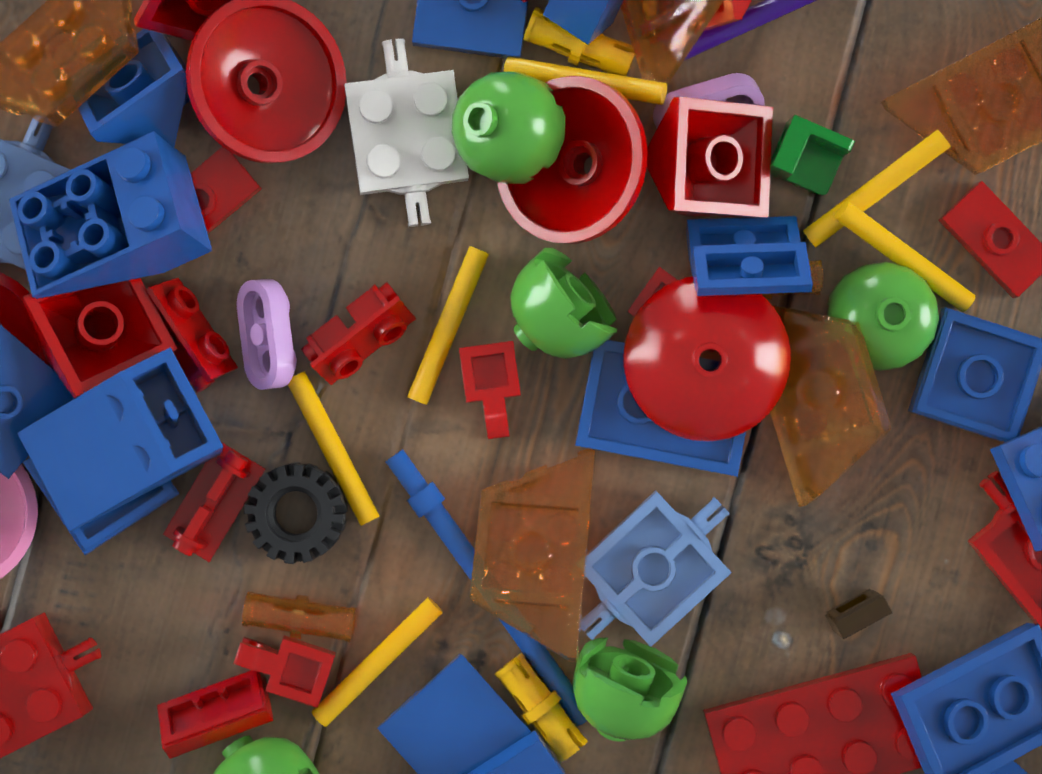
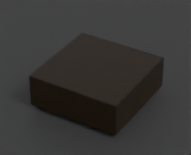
[825,589,892,639]

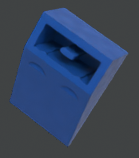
[9,131,212,299]
[17,347,224,532]

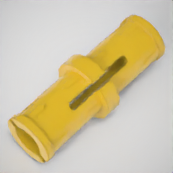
[523,7,637,76]
[494,653,588,763]

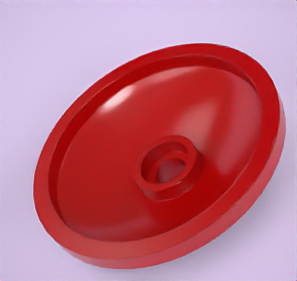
[186,0,347,164]
[497,76,647,244]
[623,276,791,441]

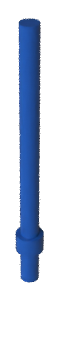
[385,449,587,727]

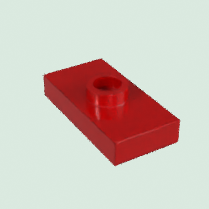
[191,147,262,234]
[938,181,1042,298]
[157,670,274,759]

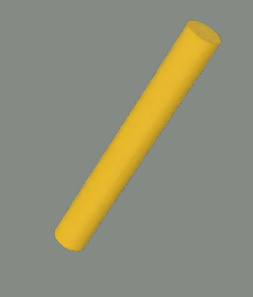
[504,57,667,105]
[803,129,951,248]
[834,201,975,312]
[407,246,489,405]
[288,371,380,526]
[311,597,443,727]

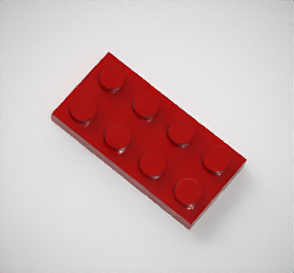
[703,653,922,774]

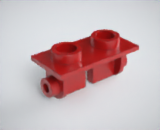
[146,277,238,393]
[301,282,416,385]
[163,442,266,562]

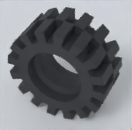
[244,462,348,564]

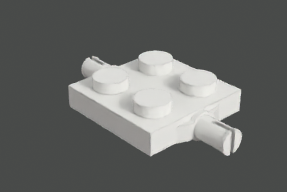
[344,39,469,227]

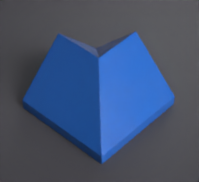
[66,29,190,147]

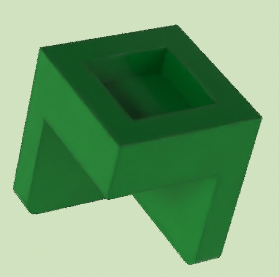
[770,114,855,196]

